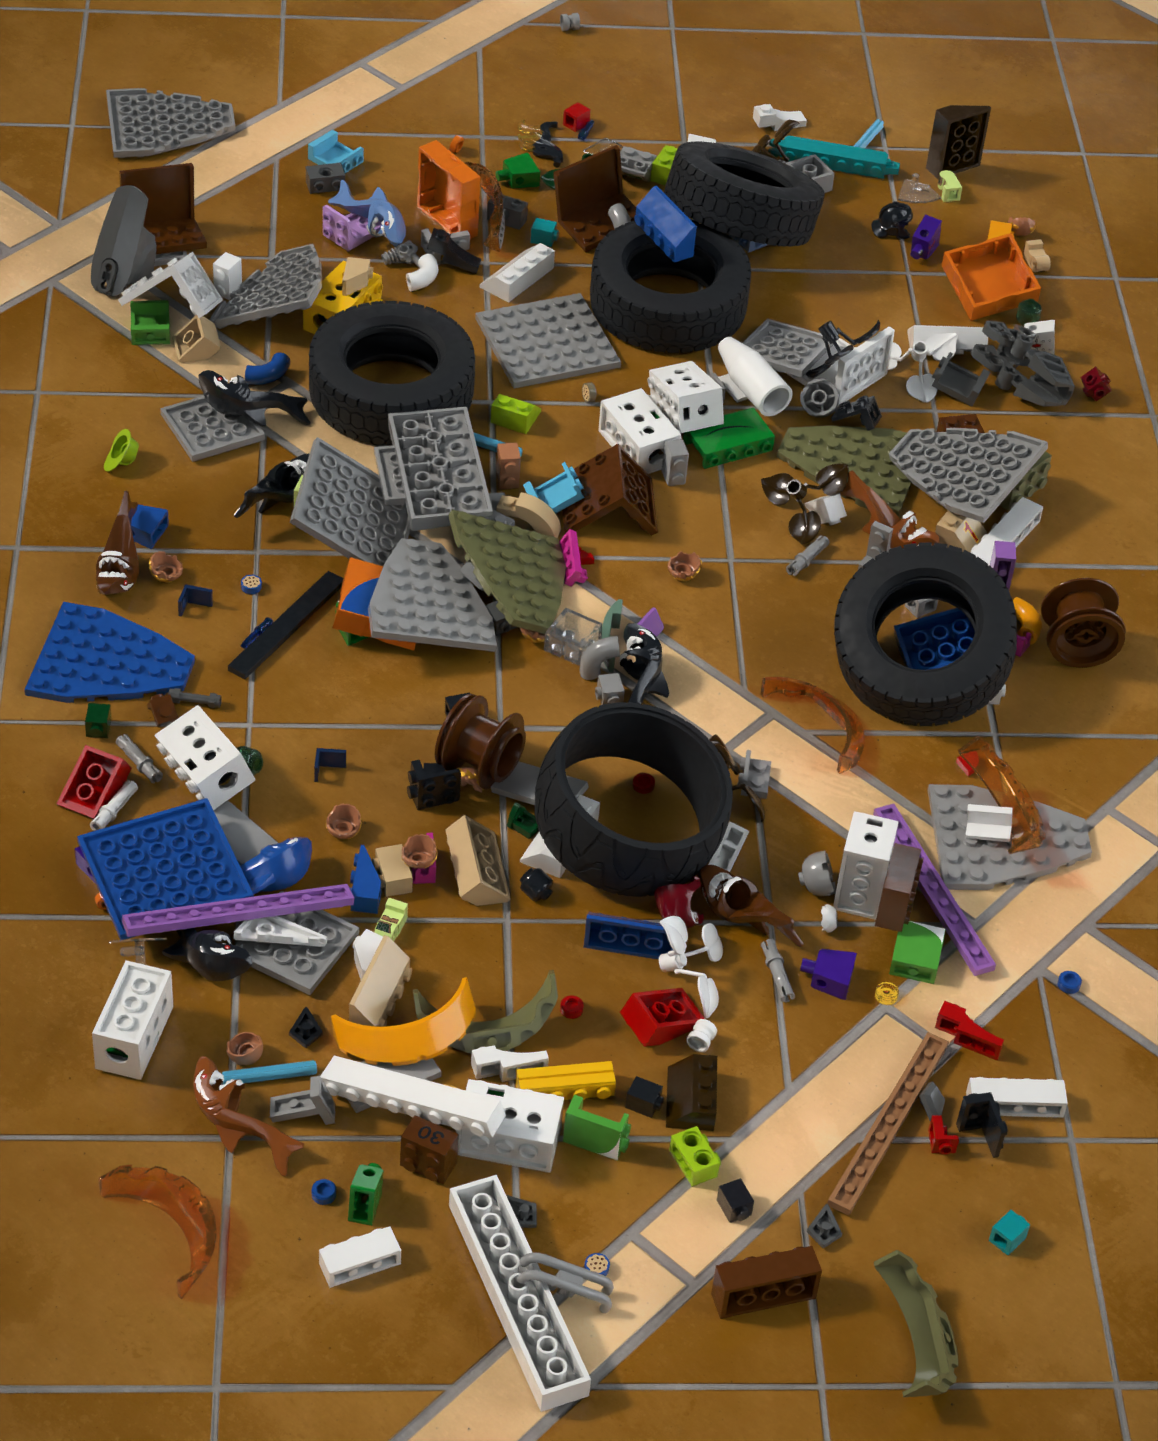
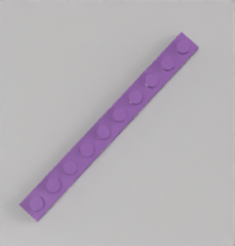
[873,804,996,976]
[122,884,354,937]

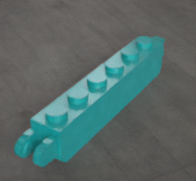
[768,135,900,179]

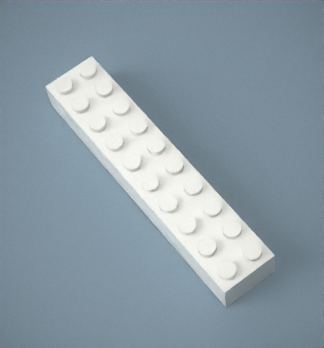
[449,1175,591,1412]

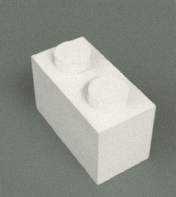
[213,252,242,300]

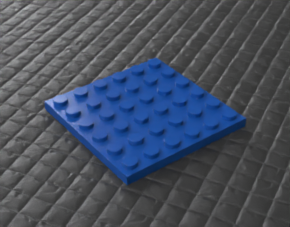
[77,798,254,941]

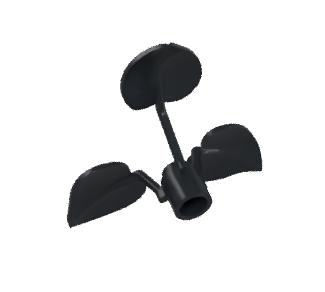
[806,320,880,379]

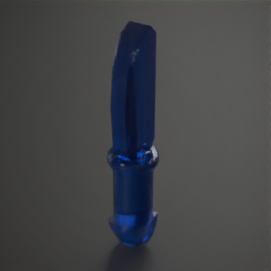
[241,617,273,649]

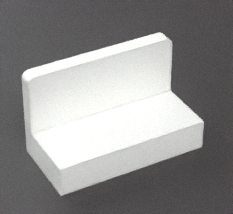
[966,804,1013,842]

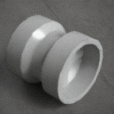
[560,13,580,31]

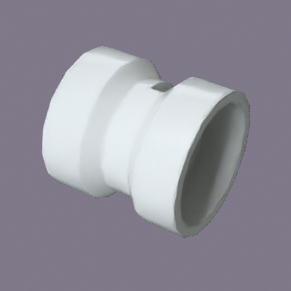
[686,1019,717,1052]

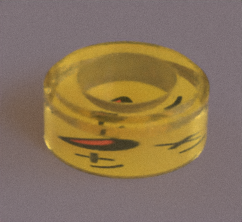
[875,982,899,1005]

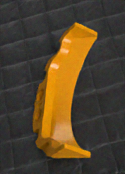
[331,977,476,1066]

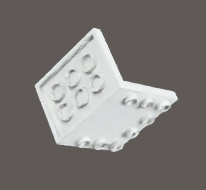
[118,251,223,318]
[787,327,895,407]

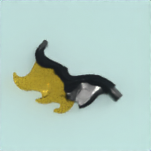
[518,120,563,168]

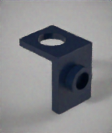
[178,584,213,616]
[314,748,346,782]

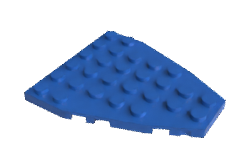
[25,602,195,703]

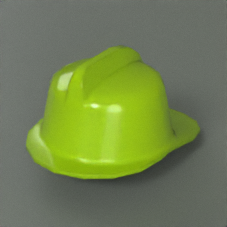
[104,429,139,472]

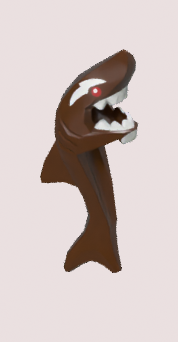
[96,491,139,594]
[699,865,804,947]

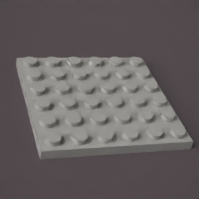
[475,293,621,388]
[290,437,411,566]

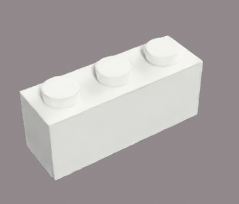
[319,1226,401,1288]

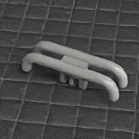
[517,1253,614,1313]

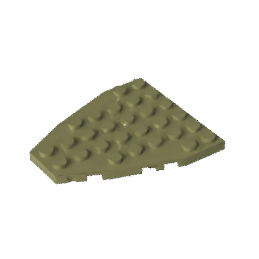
[777,426,912,517]
[448,509,566,634]

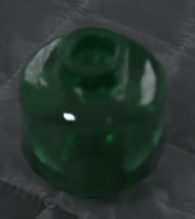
[1016,299,1042,326]
[237,746,264,776]

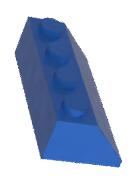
[634,185,697,263]
[584,912,673,959]

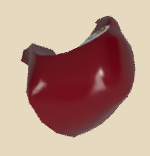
[654,876,704,928]

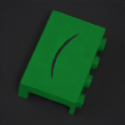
[683,407,775,469]

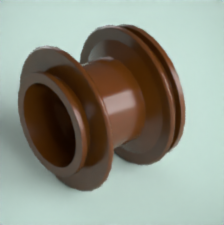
[1040,578,1126,668]
[435,693,526,790]

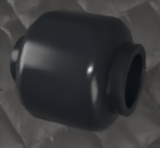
[520,868,554,901]

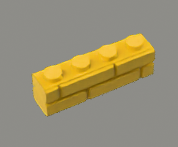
[516,1061,616,1100]

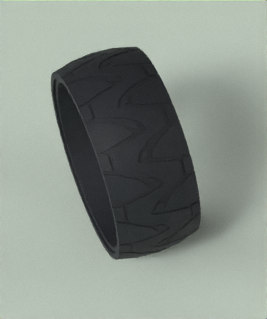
[535,702,733,897]

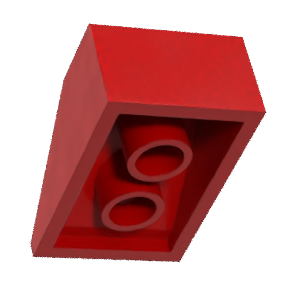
[56,745,132,819]
[620,988,705,1047]

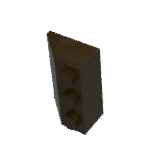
[666,1054,718,1131]

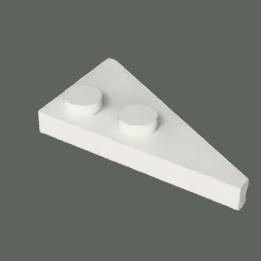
[233,916,327,947]

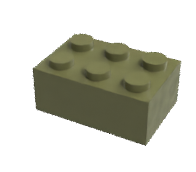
[1000,451,1052,511]

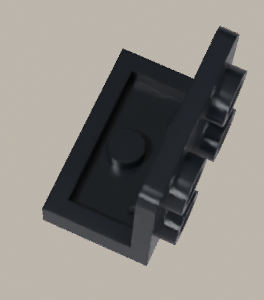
[407,760,461,810]
[956,1092,1008,1158]

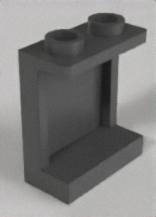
[932,352,990,406]

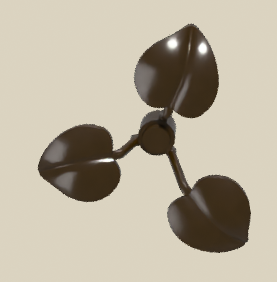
[752,120,800,164]
[761,463,849,544]
[709,734,765,822]

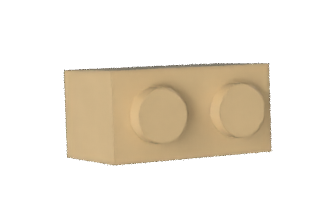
[372,844,413,897]

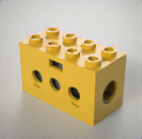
[303,260,383,334]

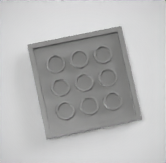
[743,319,834,377]
[160,396,265,462]
[235,891,359,995]

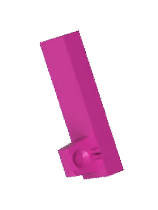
[559,529,588,587]

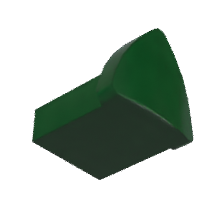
[507,802,539,839]

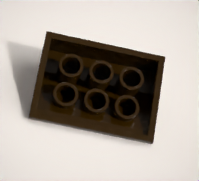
[926,105,991,179]

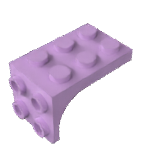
[323,205,382,251]

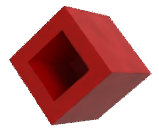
[563,102,591,132]

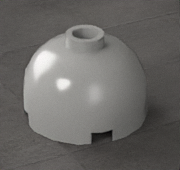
[800,378,839,418]
[798,850,836,897]

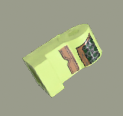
[937,170,962,202]
[374,898,408,941]

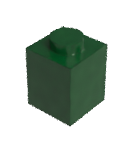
[85,703,112,738]

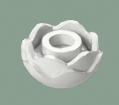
[821,904,837,933]

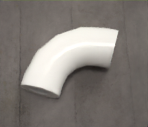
[406,254,439,292]

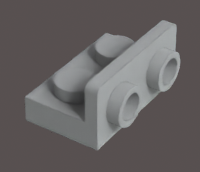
[738,750,771,799]

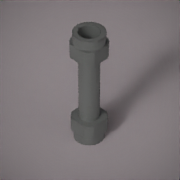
[168,688,222,708]

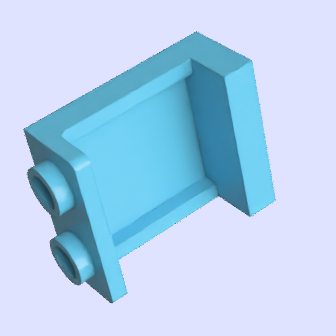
[308,130,364,173]
[523,462,584,513]

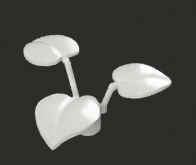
[888,333,957,403]
[659,916,723,1019]

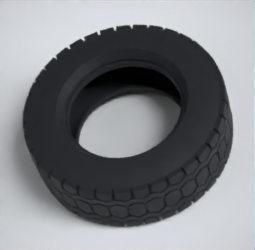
[664,141,825,247]
[590,219,751,353]
[309,301,475,445]
[834,542,1017,726]

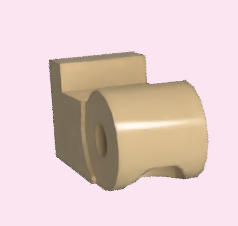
[1023,239,1051,272]

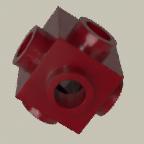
[1080,366,1112,402]

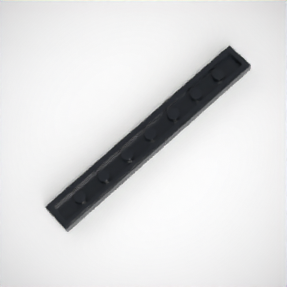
[228,571,344,679]

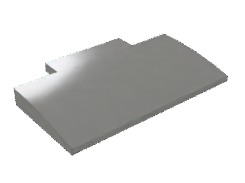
[374,407,493,531]

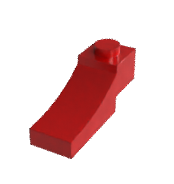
[935,1001,1004,1060]

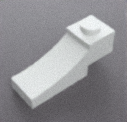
[753,104,807,131]
[708,821,749,872]
[471,1045,549,1082]

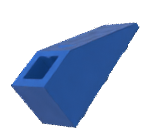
[349,845,381,914]

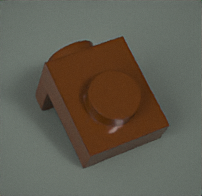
[147,694,179,726]

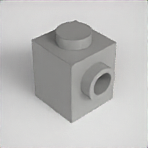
[595,673,624,705]

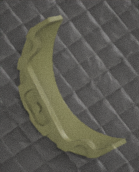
[413,970,558,1054]
[874,1250,958,1398]

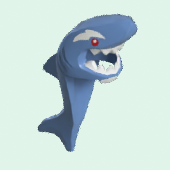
[328,180,406,247]

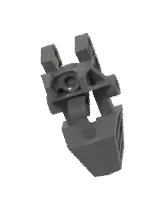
[971,321,1075,406]

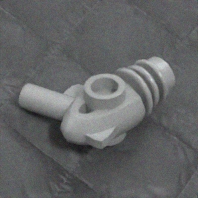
[381,240,420,268]

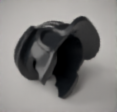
[871,201,913,239]

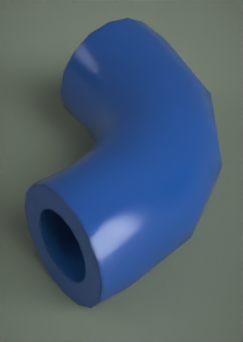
[245,353,291,385]

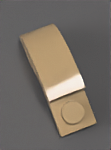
[496,492,561,538]

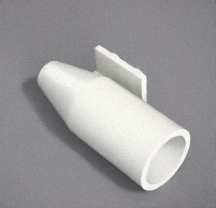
[718,337,793,416]

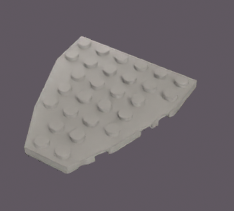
[106,88,236,158]
[209,244,322,329]
[889,428,1048,523]
[368,538,497,652]
[927,784,1092,890]

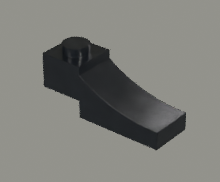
[427,228,481,274]

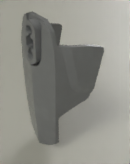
[91,185,157,297]

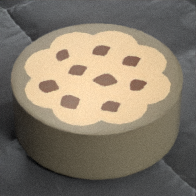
[582,382,597,402]

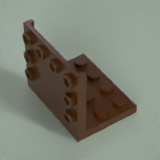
[553,145,636,252]
[119,163,207,254]
[562,444,658,536]

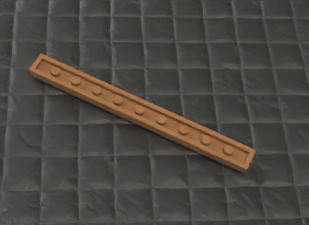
[827,1032,949,1216]

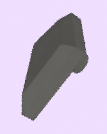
[920,1082,945,1121]
[506,1195,537,1228]
[807,1204,842,1249]

